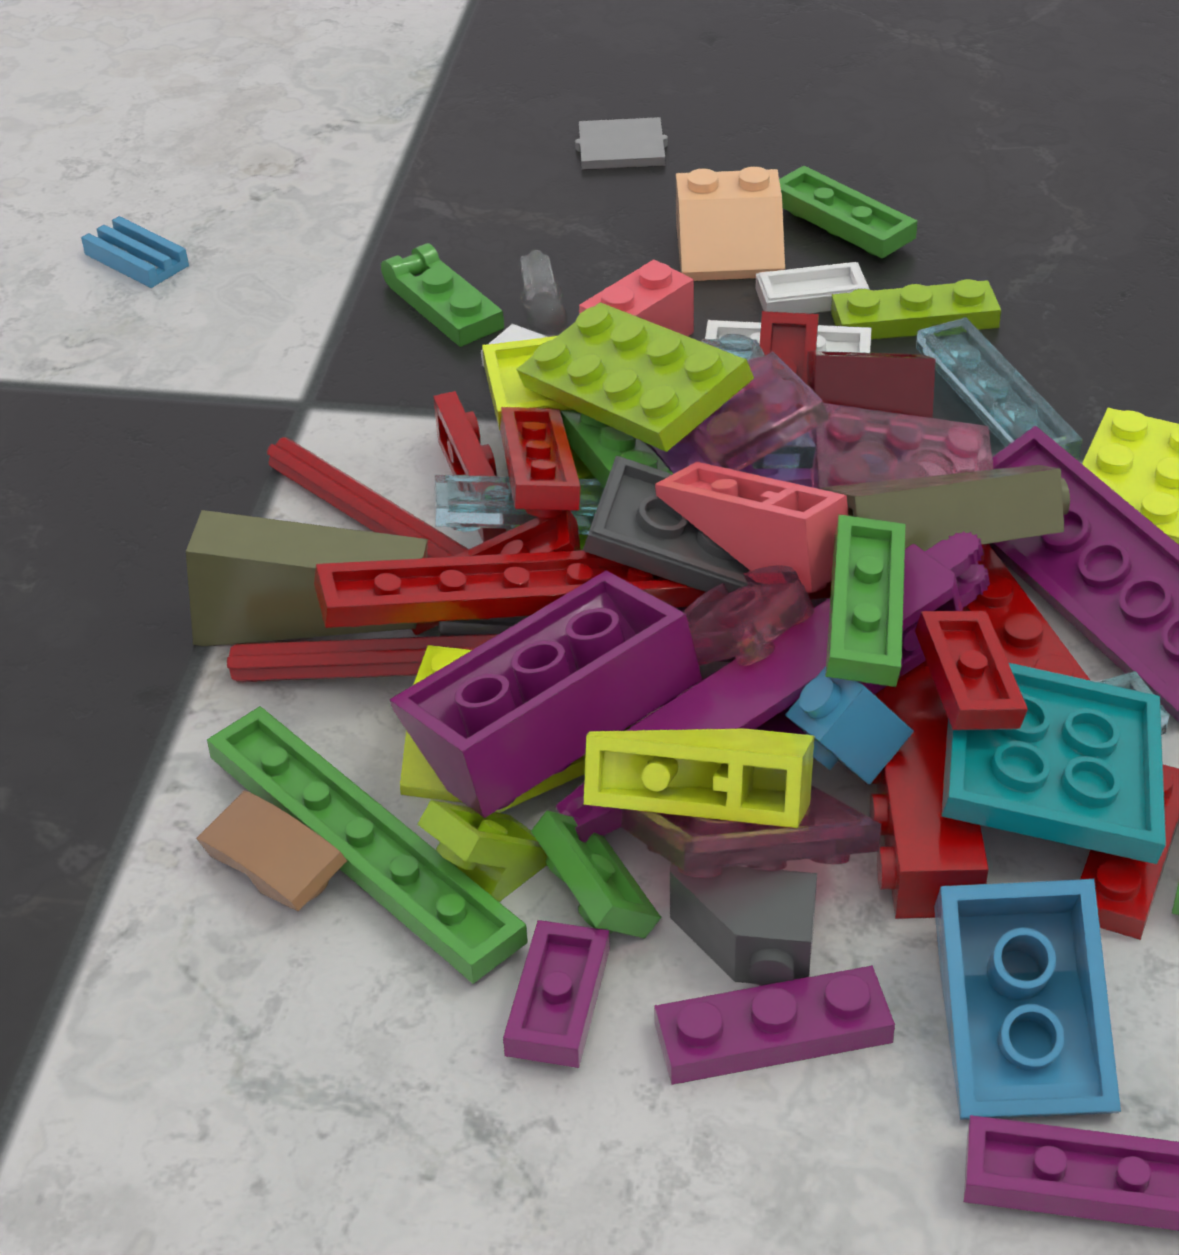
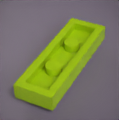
[831,279,1001,339]

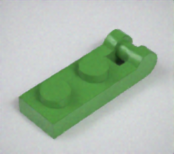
[381,243,504,347]

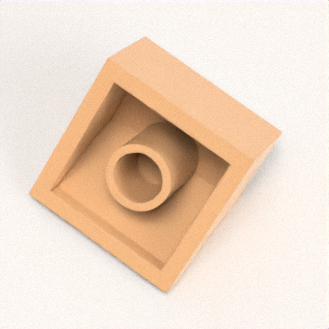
[676,167,785,281]

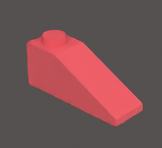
[655,462,848,593]

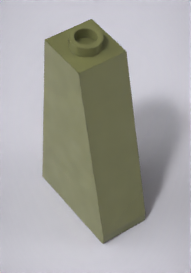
[821,465,1070,551]
[186,510,428,646]

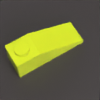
[583,728,815,828]

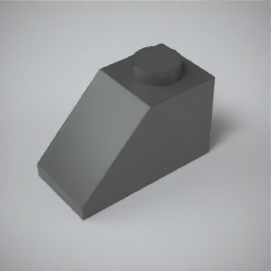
[670,860,817,986]

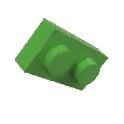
[531,810,662,939]

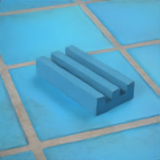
[81,216,189,288]

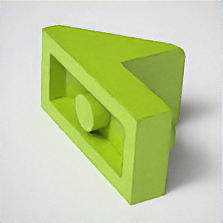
[417,800,547,902]

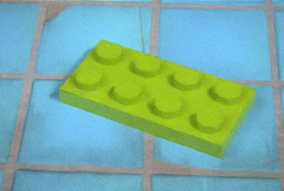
[516,302,754,452]

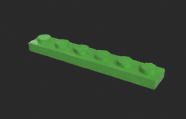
[207,706,528,984]

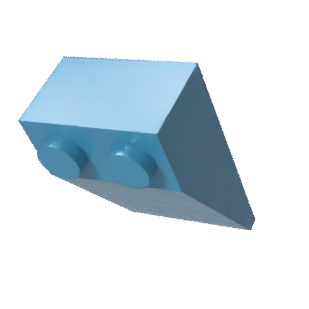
[934,879,1121,1120]

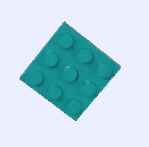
[942,663,1166,864]

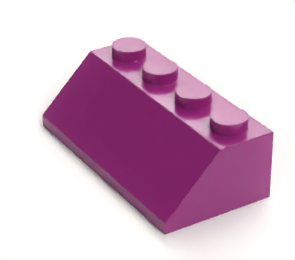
[389,571,702,818]

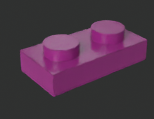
[503,920,610,1068]

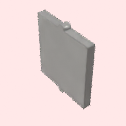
[575,117,668,170]

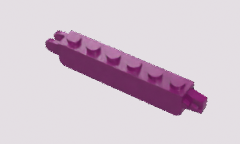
[555,531,990,843]

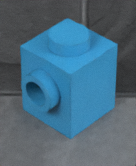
[785,666,914,785]

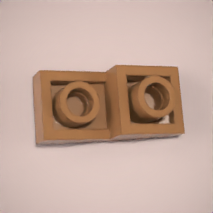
[196,790,347,911]

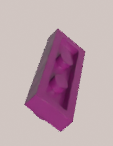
[654,965,895,1085]
[963,1115,1179,1231]

